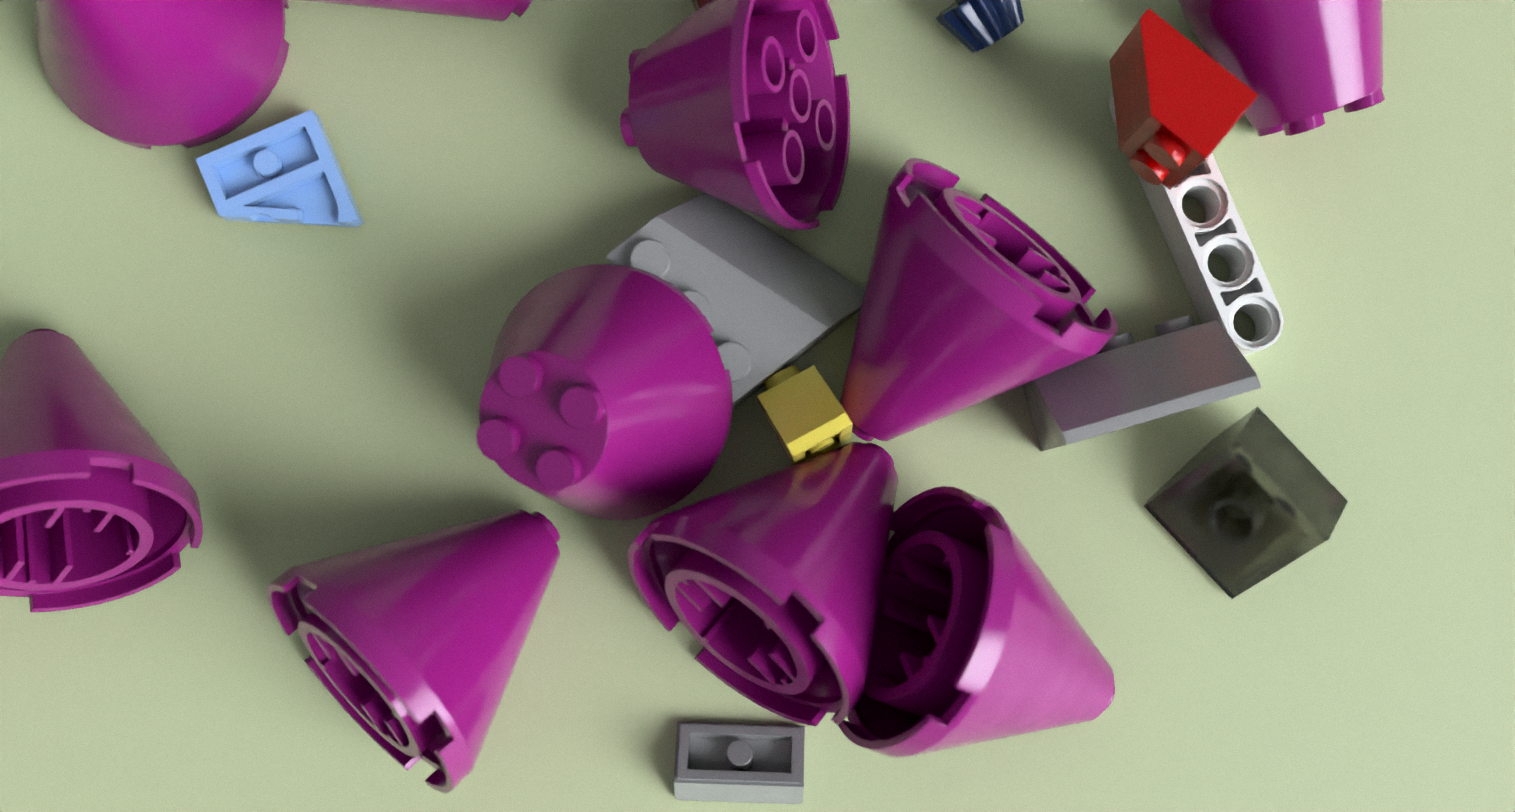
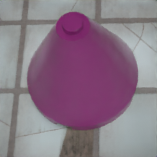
[35,0,289,150]
[840,158,1118,441]
[0,329,203,612]
[628,442,898,726]
[838,486,1115,758]
[266,509,560,793]

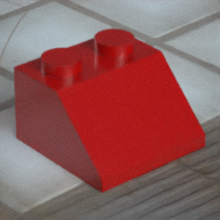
[1109,8,1259,190]

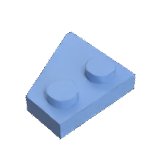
[195,109,364,227]

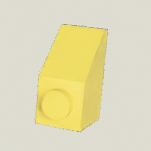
[757,365,853,465]

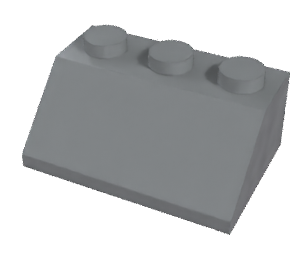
[1022,314,1261,451]

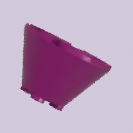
[620,0,850,230]
[476,263,733,520]

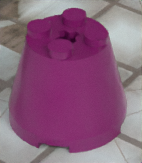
[1179,0,1385,136]

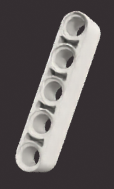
[1108,89,1284,356]

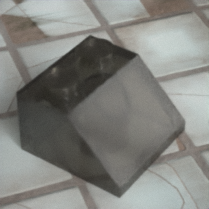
[1144,407,1348,599]

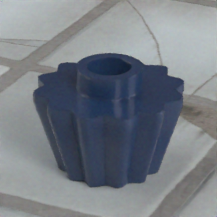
[936,0,1024,53]

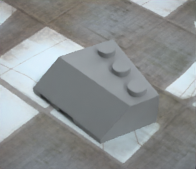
[606,193,865,411]

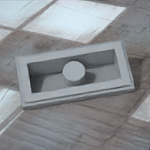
[673,721,805,804]

